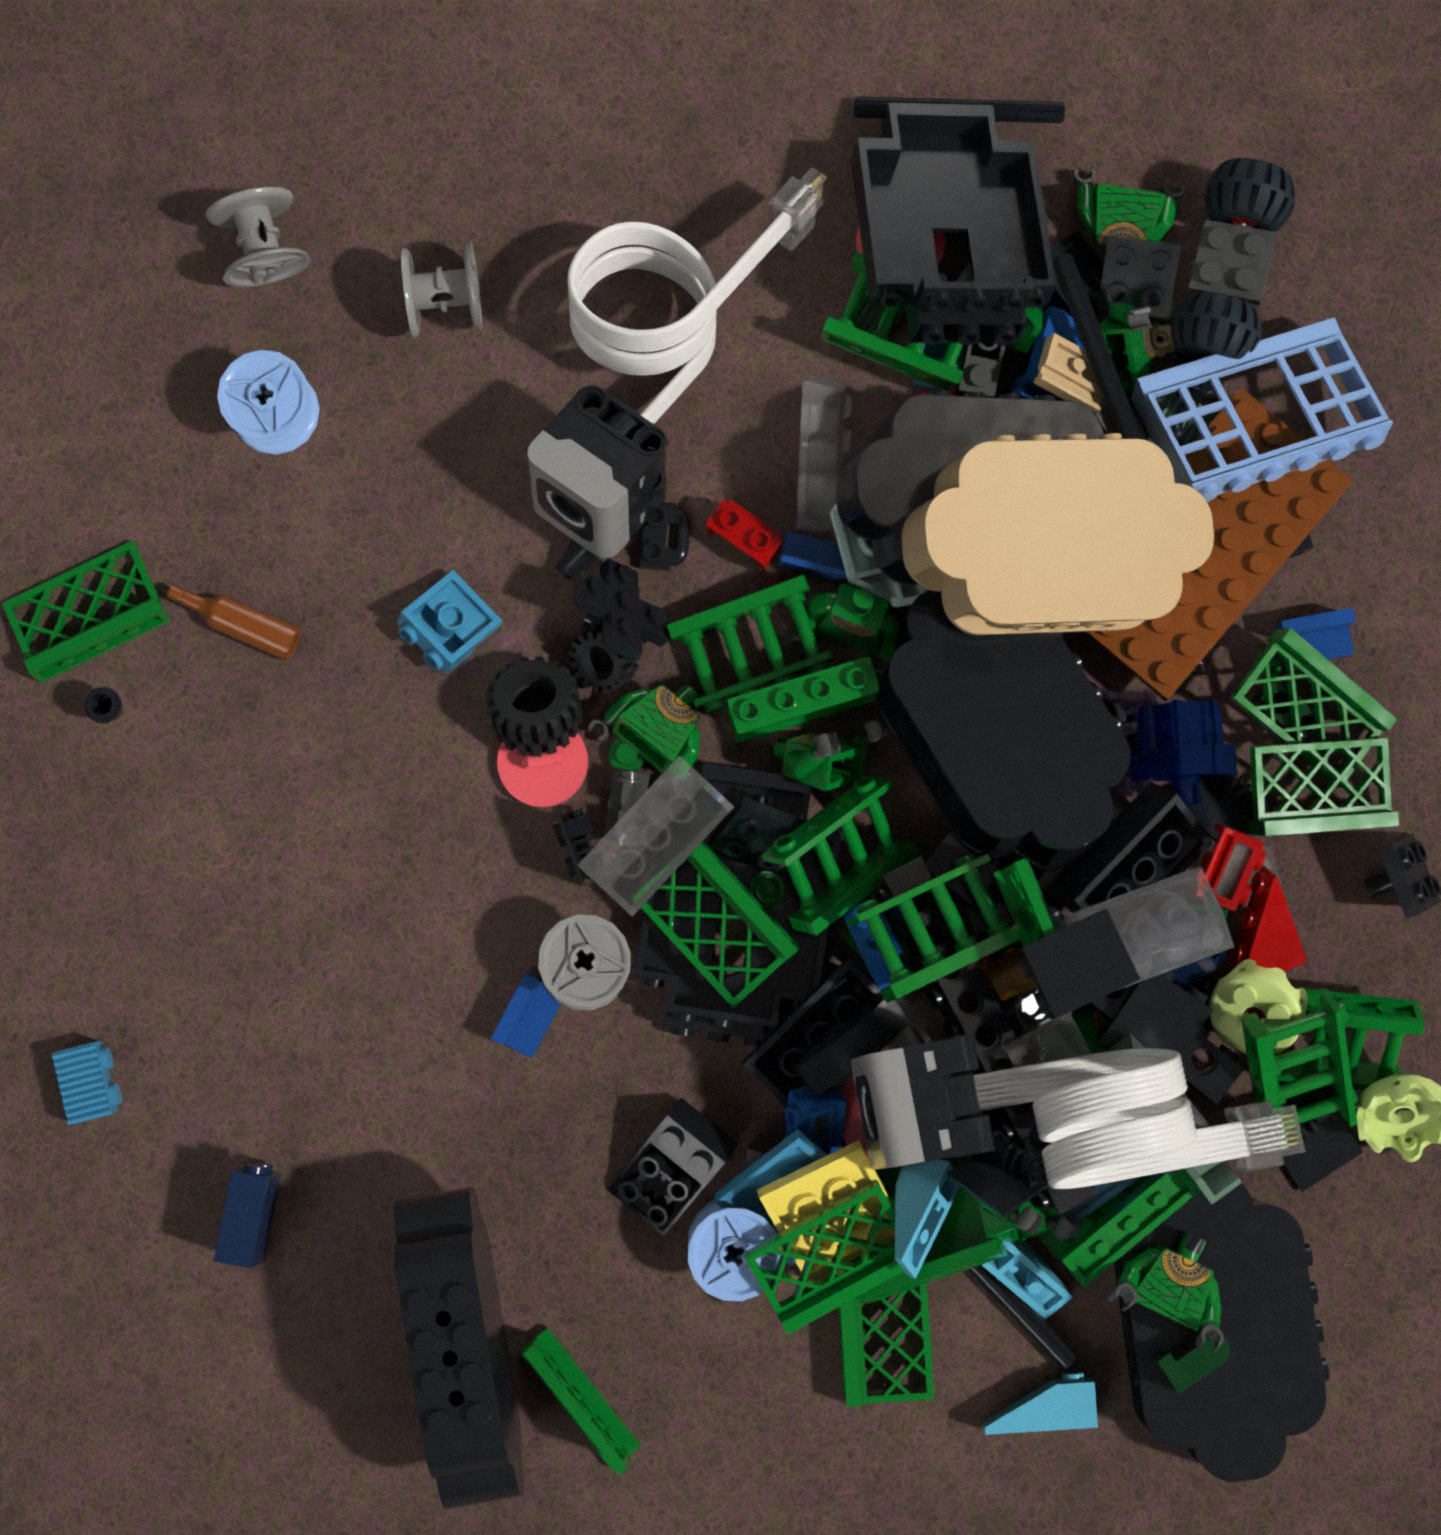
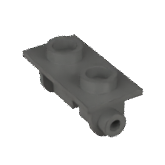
[603,768,650,845]

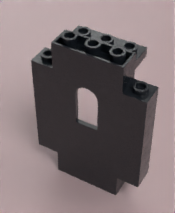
[851,103,1057,346]
[634,763,842,1047]

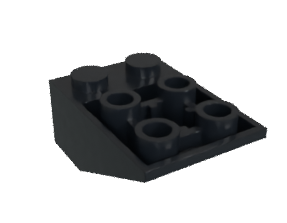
[607,1097,738,1236]

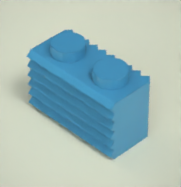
[52,1041,122,1125]

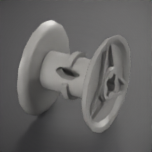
[205,187,311,287]
[401,240,482,339]
[538,914,631,1011]

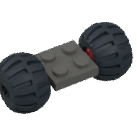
[1171,158,1295,361]

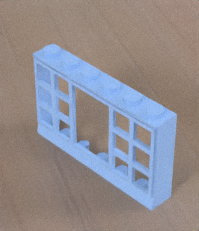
[1131,317,1393,502]

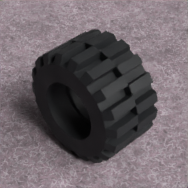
[487,656,582,757]

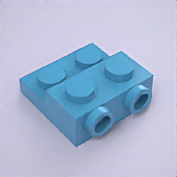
[397,570,503,675]

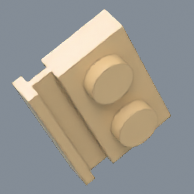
[1033,333,1103,414]

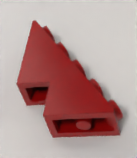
[1208,865,1308,1044]

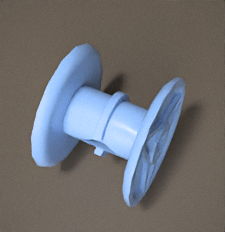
[217,350,320,455]
[688,1200,780,1302]

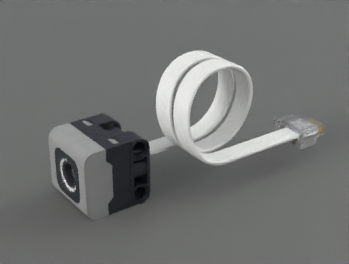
[527,167,827,558]
[850,1034,1305,1189]

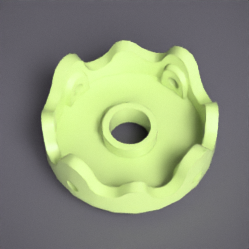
[1209,959,1308,1055]
[1355,1074,1441,1162]

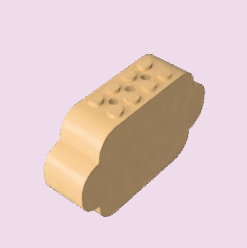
[902,433,1214,635]

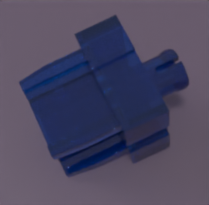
[1130,700,1237,805]

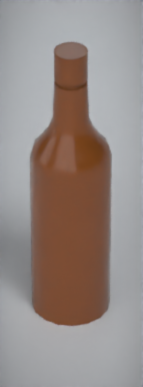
[167,585,302,661]

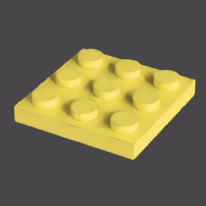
[757,1140,895,1279]

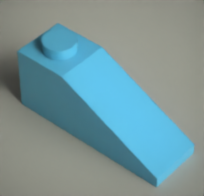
[895,1159,961,1279]
[982,1240,1073,1320]
[981,1371,1098,1435]

